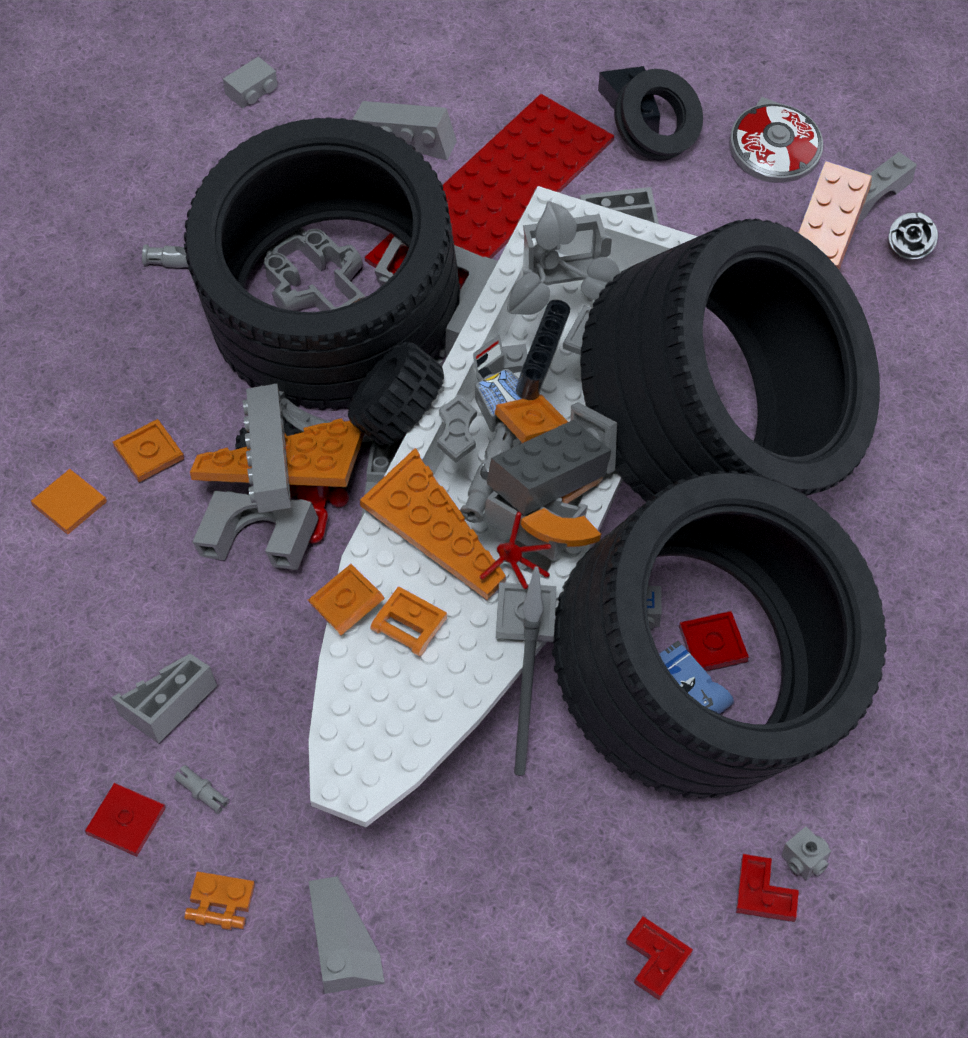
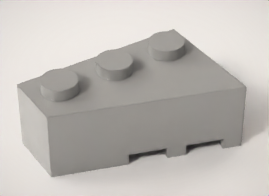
[483,490,588,561]

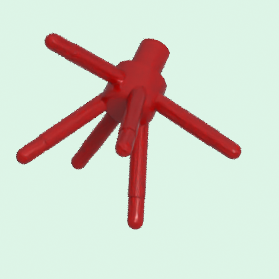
[480,512,551,589]

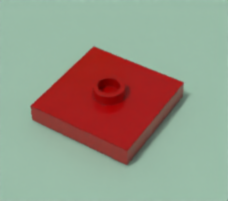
[679,611,749,671]
[85,783,166,857]

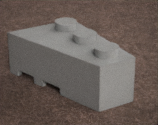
[580,187,659,224]
[111,654,217,743]

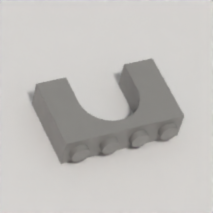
[193,491,318,570]

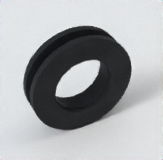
[614,69,703,161]

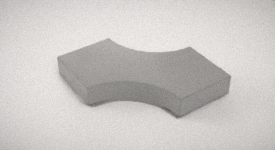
[437,395,477,463]

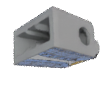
[475,367,523,432]

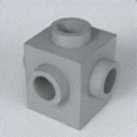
[781,827,831,880]

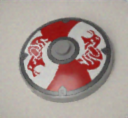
[729,103,823,183]

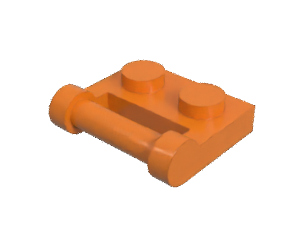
[370,586,447,657]

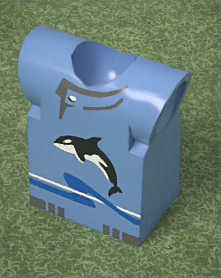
[660,641,734,714]

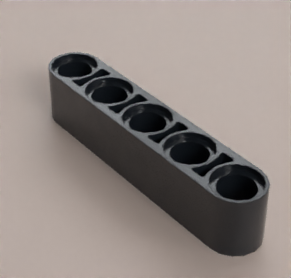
[516,300,571,400]

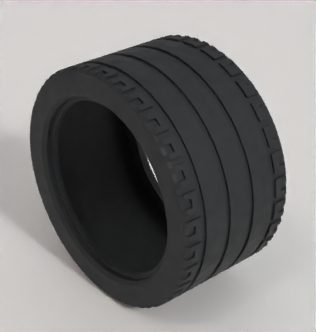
[184,117,460,409]
[580,219,880,502]
[551,471,887,799]

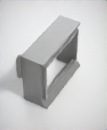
[522,214,612,285]

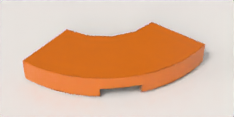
[520,508,601,547]

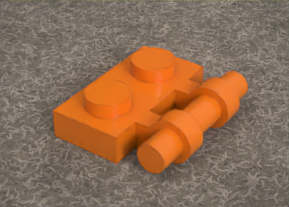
[184,871,255,930]

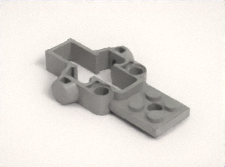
[262,227,365,311]

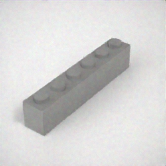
[243,384,291,513]

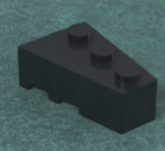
[598,66,661,133]

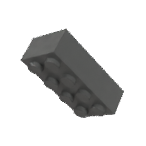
[487,420,611,515]

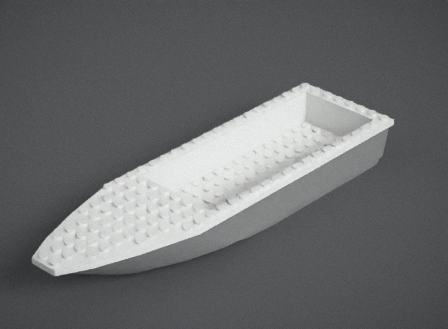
[309,186,698,827]

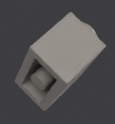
[223,57,277,109]

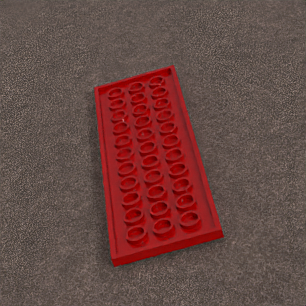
[365,94,614,289]

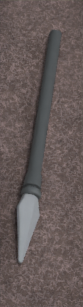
[514,566,544,775]

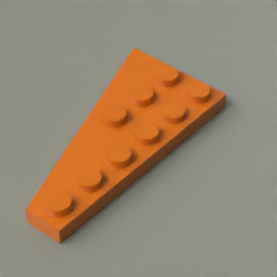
[360,448,506,600]

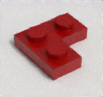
[736,854,799,922]
[626,916,693,1000]

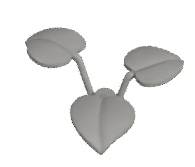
[507,201,620,315]

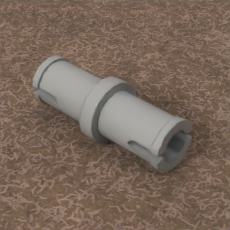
[174,765,229,814]

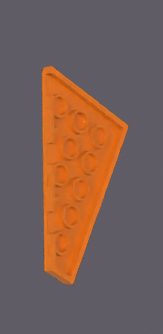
[190,418,365,487]

